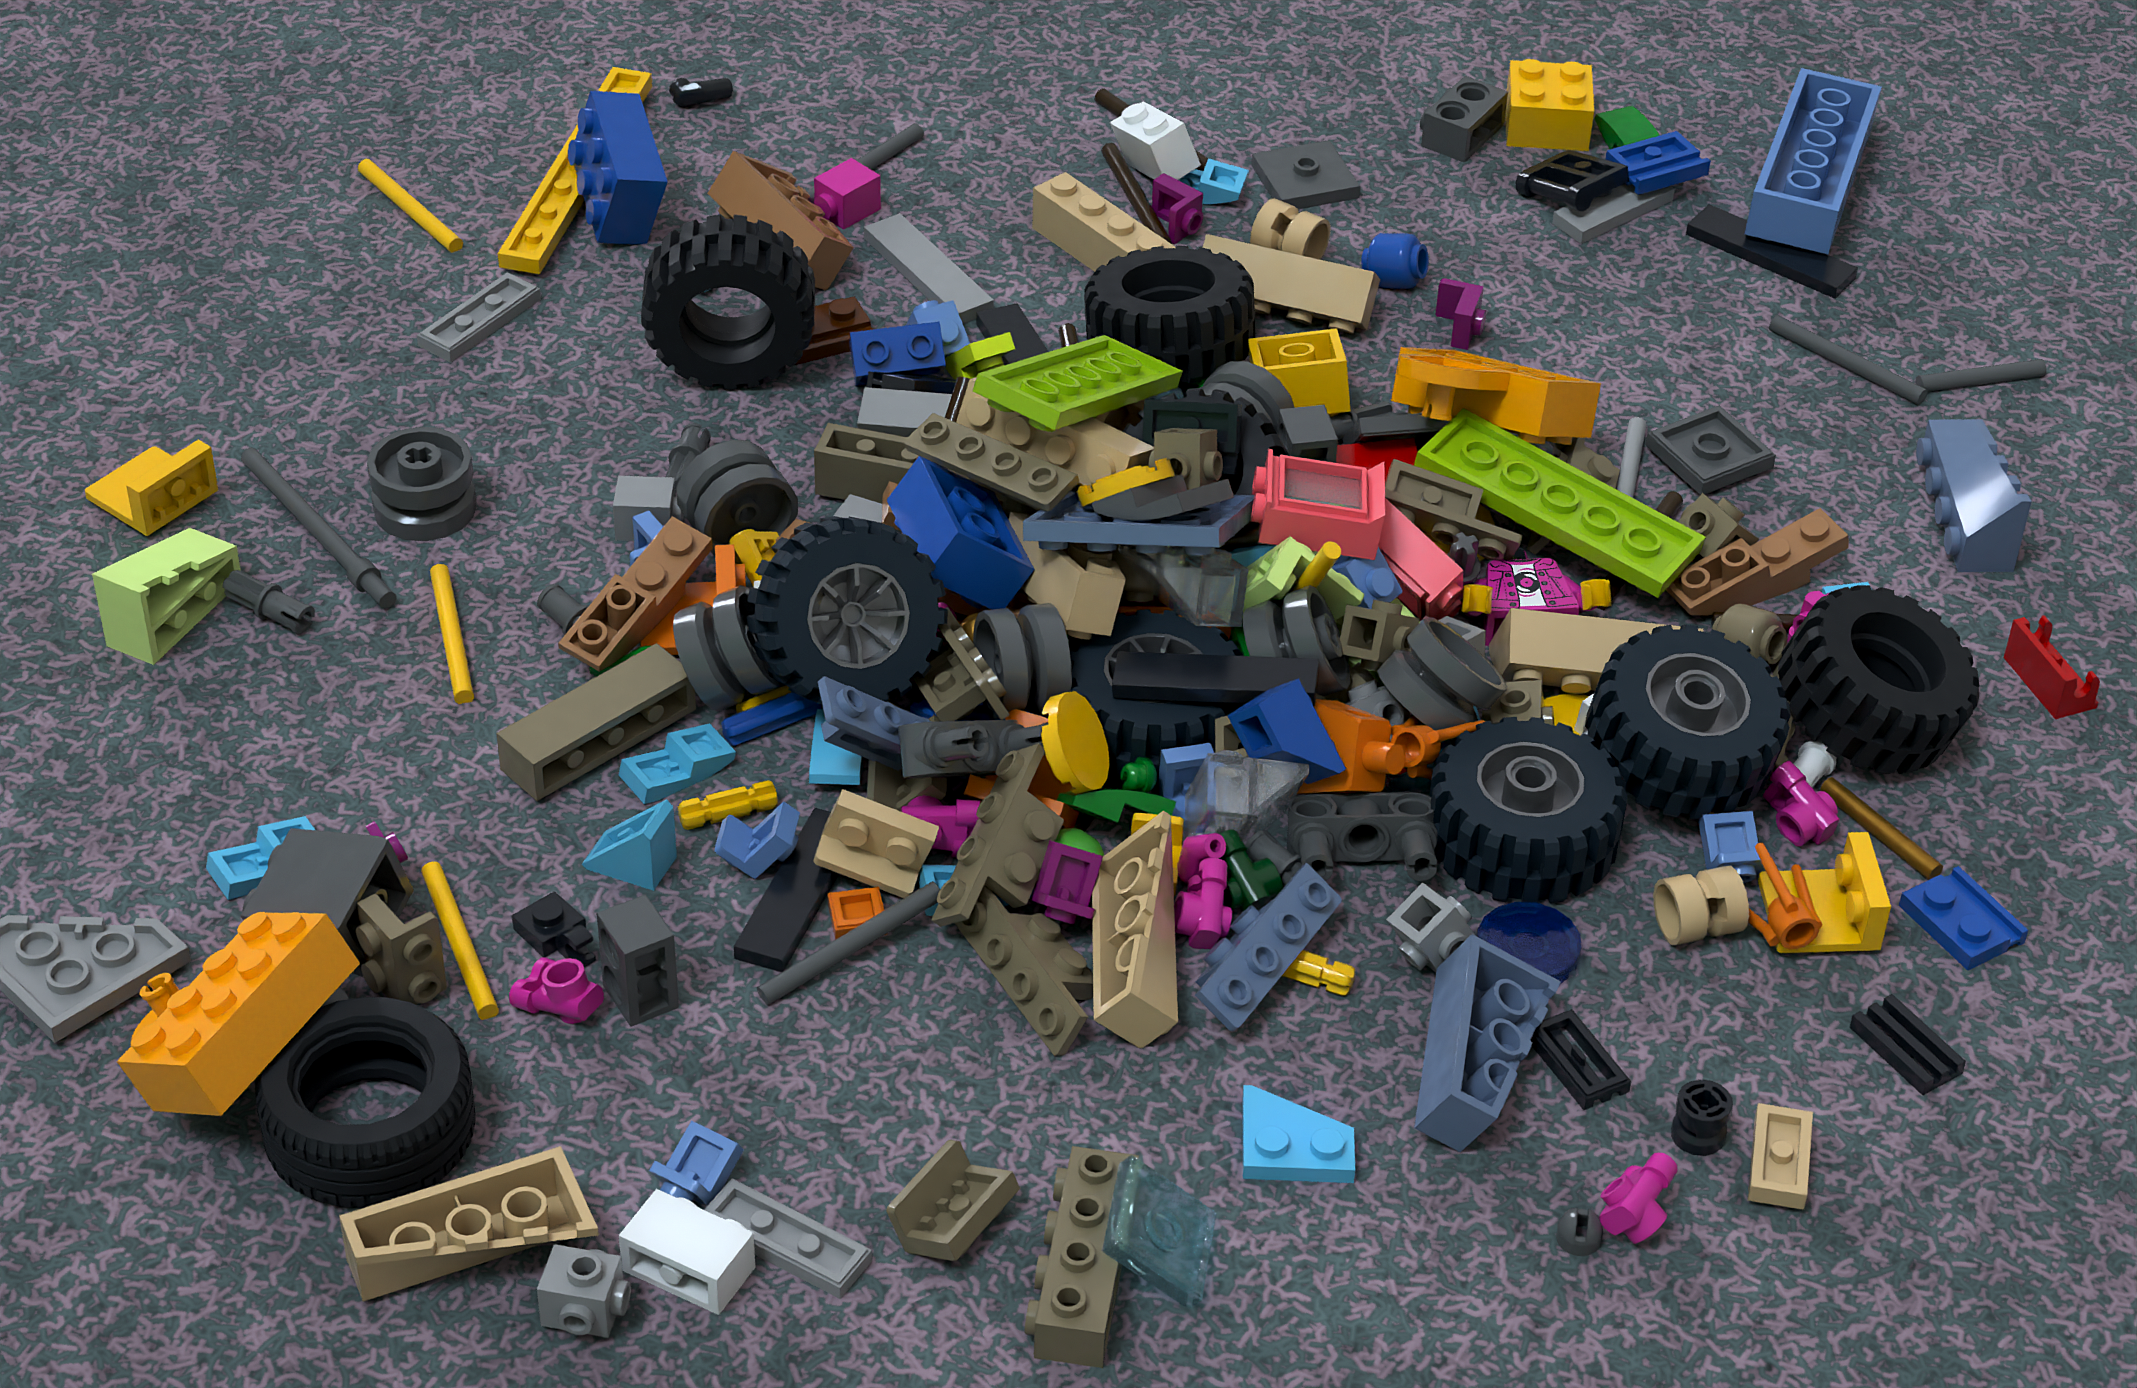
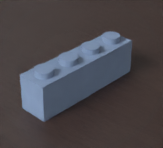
[1916,419,2032,572]
[1414,934,1561,1152]

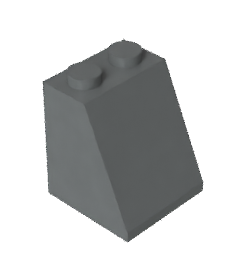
[241,828,414,977]

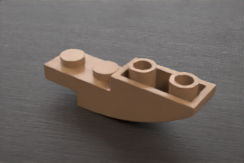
[1666,508,1849,615]
[558,516,712,672]

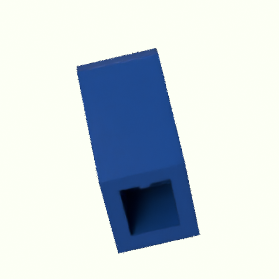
[1228,678,1346,784]

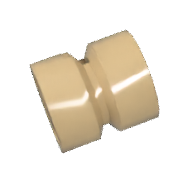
[1250,198,1331,260]
[1653,866,1749,945]

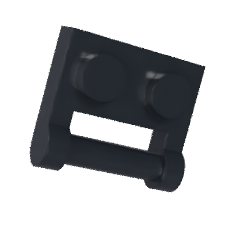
[1515,150,1629,212]

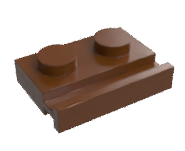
[795,296,876,365]

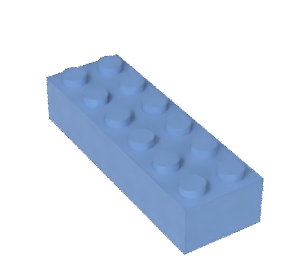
[1745,68,1882,254]

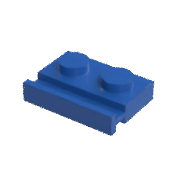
[1606,131,1711,195]
[1899,866,2028,971]

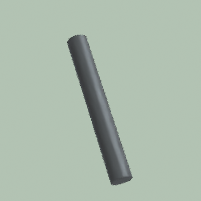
[1915,359,2047,392]

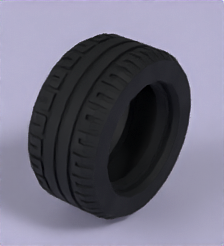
[254,997,476,1208]

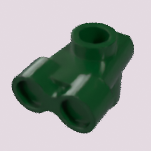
[1219,829,1283,912]

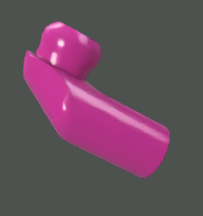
[1177,833,1226,885]

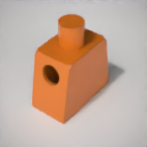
[1288,699,1405,795]

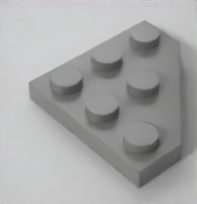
[0,915,191,1043]

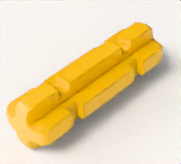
[678,780,778,830]
[1282,950,1355,996]

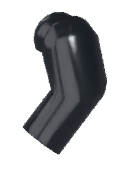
[669,78,733,107]

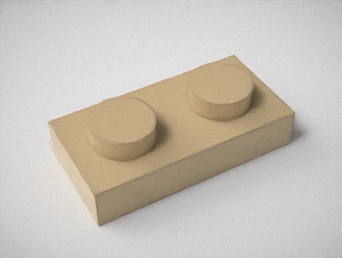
[1748,1103,1813,1210]

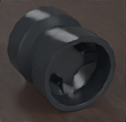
[1671,1079,1733,1156]

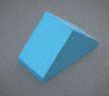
[582,799,677,891]

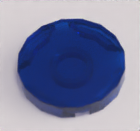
[1477,902,1582,984]

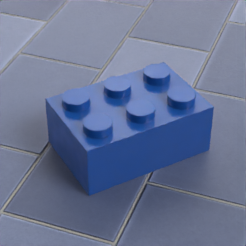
[568,91,668,245]
[887,455,1035,610]

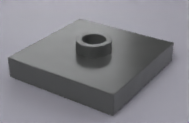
[1251,140,1360,209]
[1645,405,1776,495]
[1343,412,1449,449]

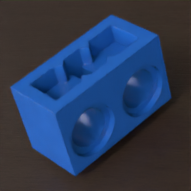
[849,321,946,386]

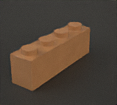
[707,151,854,290]

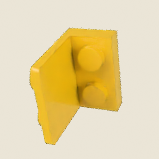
[85,439,218,536]
[1758,832,1891,953]

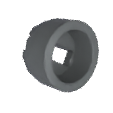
[1556,1207,1603,1256]

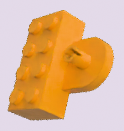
[1391,347,1601,445]
[117,912,360,1116]

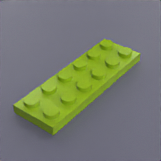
[973,335,1183,432]
[1414,408,1706,598]

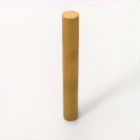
[1820,777,1943,880]

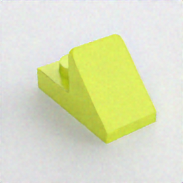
[945,332,1015,379]

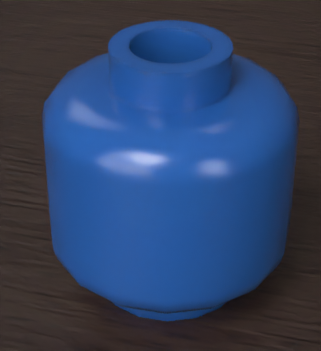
[1361,233,1429,289]

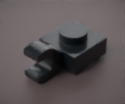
[511,891,596,967]

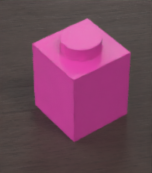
[814,158,881,230]

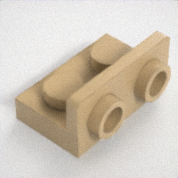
[813,789,939,898]

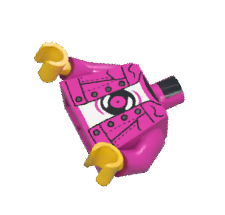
[1462,548,1612,646]

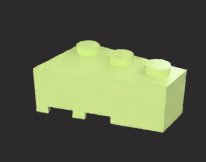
[92,528,241,665]

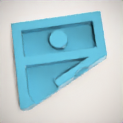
[1242,1085,1355,1183]

